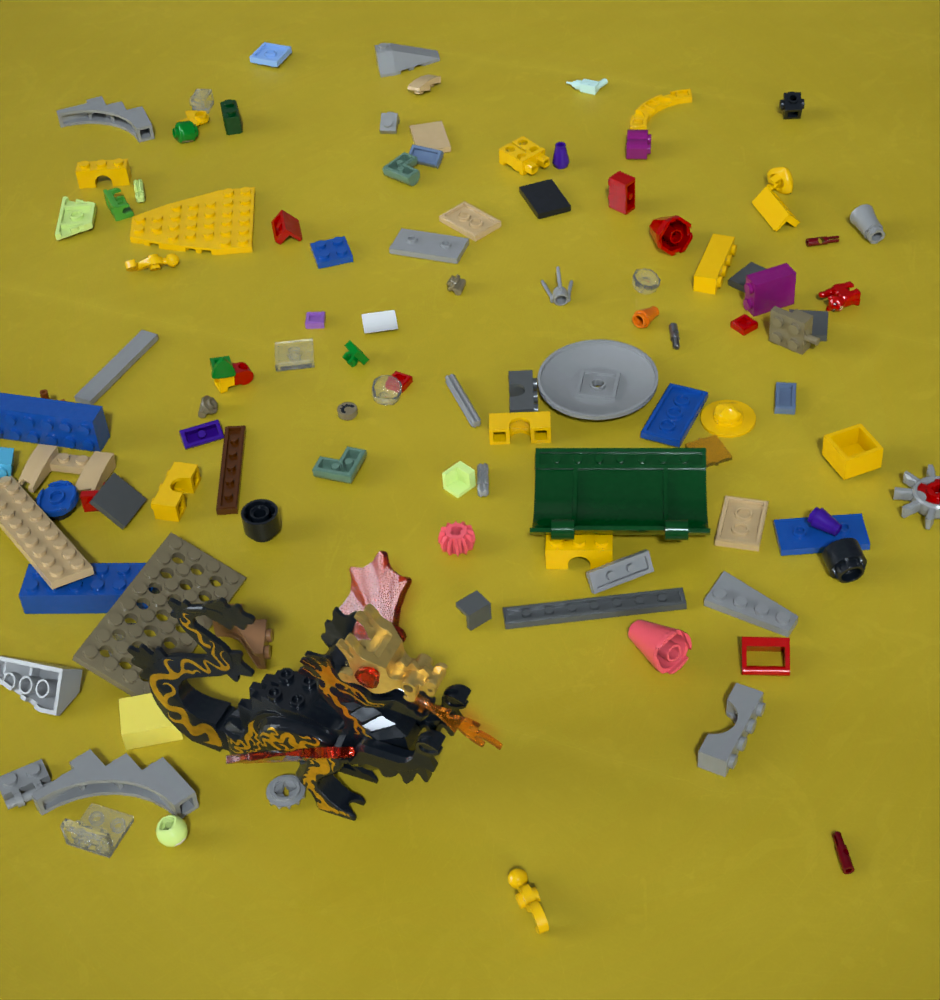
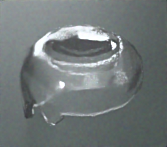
[632,268,661,295]
[371,375,402,406]

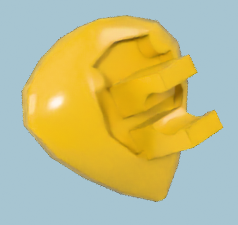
[767,166,793,195]

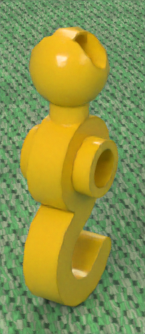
[125,253,179,272]
[508,868,549,935]

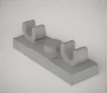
[586,549,654,594]

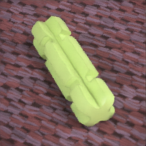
[133,179,145,203]

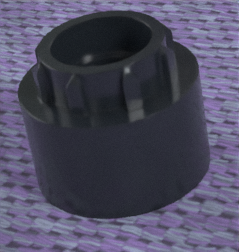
[241,499,281,542]
[822,538,867,583]

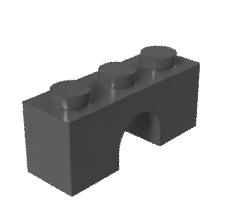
[509,370,539,413]

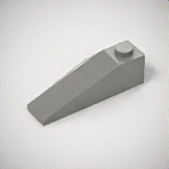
[375,43,440,77]
[0,655,83,716]

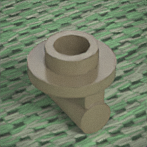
[447,274,466,296]
[198,395,217,418]

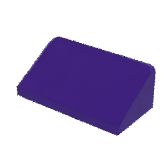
[179,420,224,450]

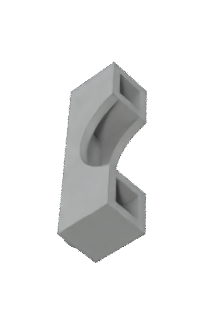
[698,683,766,777]

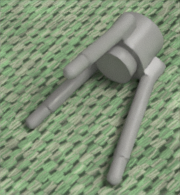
[540,266,573,306]

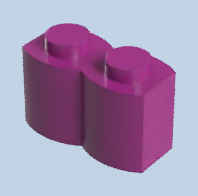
[626,130,651,159]

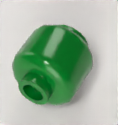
[172,121,198,143]

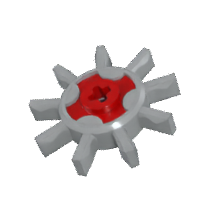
[893,464,940,530]

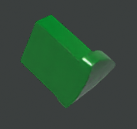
[210,356,236,379]

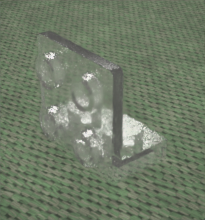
[60,803,134,858]

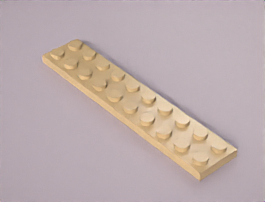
[0,476,94,590]

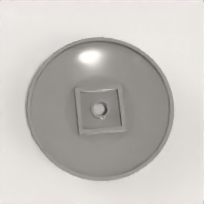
[537,339,658,420]

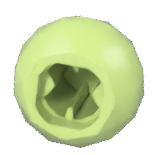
[155,815,188,847]

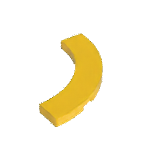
[630,89,692,130]

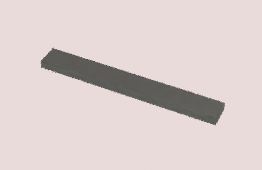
[503,587,687,629]

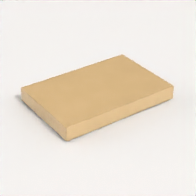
[409,121,451,153]
[439,201,501,242]
[715,496,769,552]

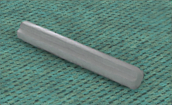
[445,374,481,428]

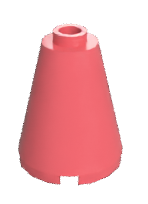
[628,620,692,674]

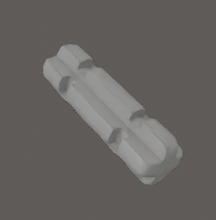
[477,463,489,497]

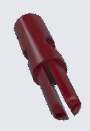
[806,236,839,247]
[832,831,855,874]

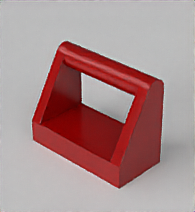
[741,637,790,676]

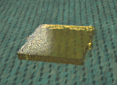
[685,435,732,467]

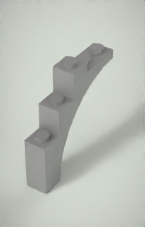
[56,96,155,143]
[32,749,199,818]

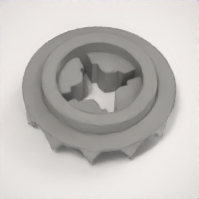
[266,775,306,810]

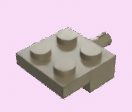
[769,306,820,355]

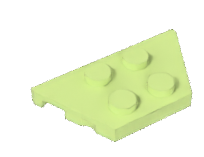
[55,196,97,240]

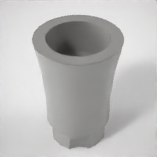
[850,204,885,244]

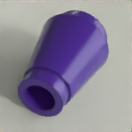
[552,142,569,169]
[807,507,842,536]

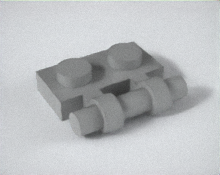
[0,759,52,810]

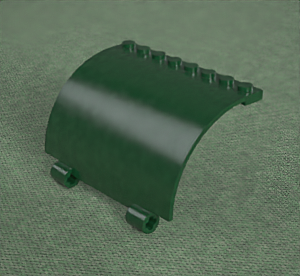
[530,448,710,540]

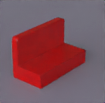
[271,210,302,245]

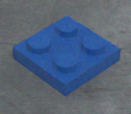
[310,236,353,269]

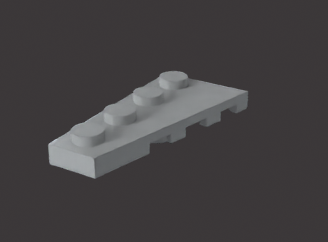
[704,571,798,637]

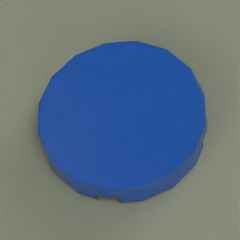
[36,480,79,517]

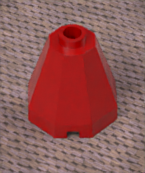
[649,215,693,256]

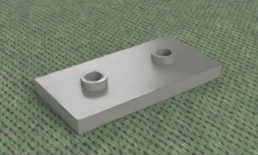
[389,228,469,264]

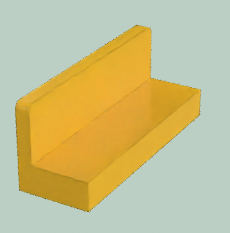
[752,187,800,232]

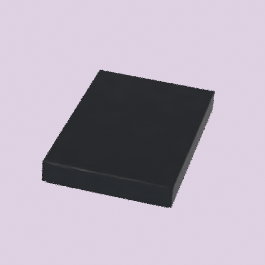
[519,179,571,219]

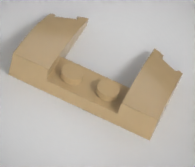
[18,444,116,494]

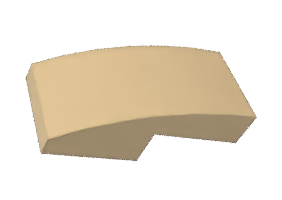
[408,74,441,94]

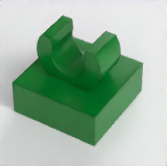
[343,340,369,367]

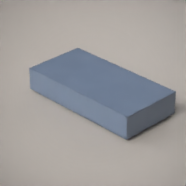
[409,144,444,169]
[774,382,796,415]

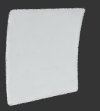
[361,310,398,333]

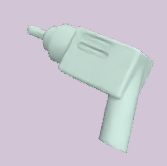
[566,78,608,95]

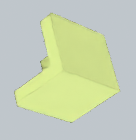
[442,461,476,498]

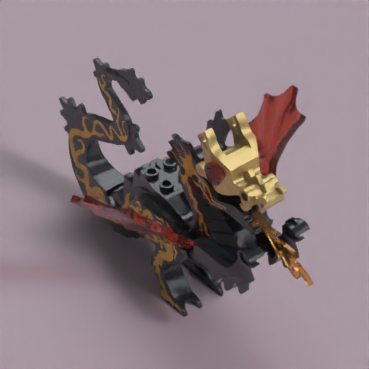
[127,551,503,821]

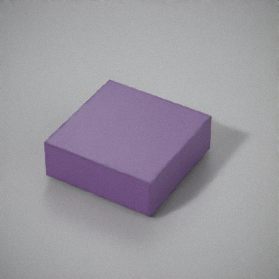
[305,311,326,329]

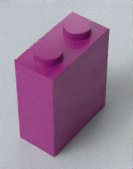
[743,263,796,317]

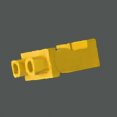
[499,136,550,176]

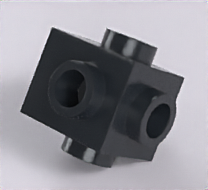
[780,92,805,119]

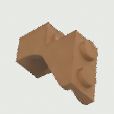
[212,604,273,669]

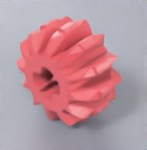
[438,521,476,556]

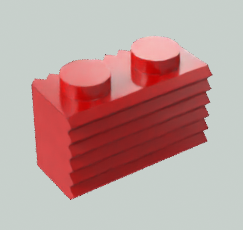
[608,171,635,215]

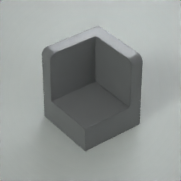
[456,590,492,631]

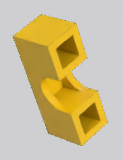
[75,158,132,189]
[489,411,551,445]
[151,461,201,522]
[545,535,613,569]

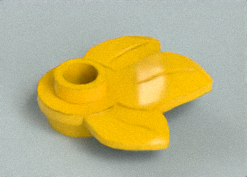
[177,110,209,126]

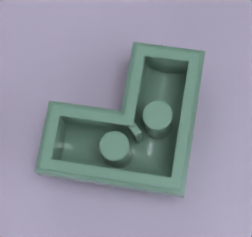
[382,152,420,186]
[312,446,367,484]

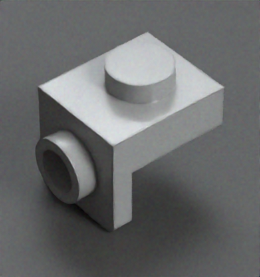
[379,112,400,134]

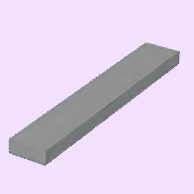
[74,330,159,405]

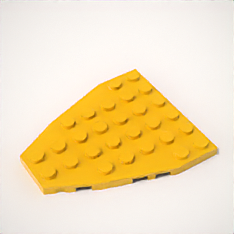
[130,187,256,255]

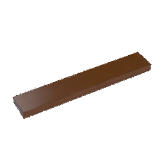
[216,425,246,515]

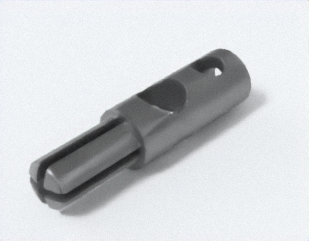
[669,323,680,350]

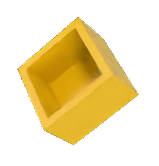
[822,423,884,480]

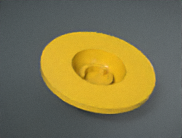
[700,400,756,438]

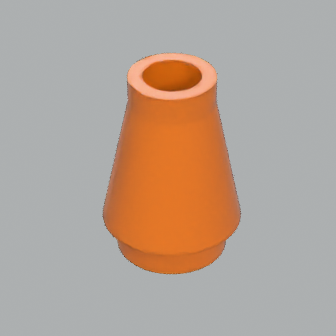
[632,306,659,328]

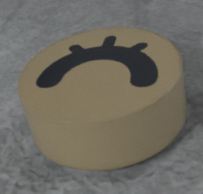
[337,402,358,420]

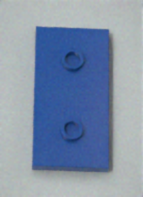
[641,383,708,448]
[773,513,870,556]

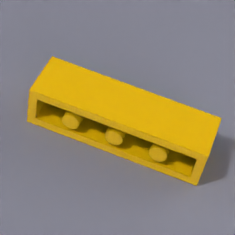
[693,234,737,295]

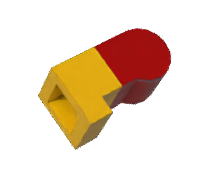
[214,362,254,393]

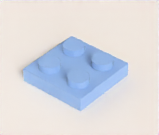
[249,42,292,67]

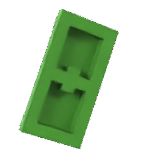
[103,188,134,221]

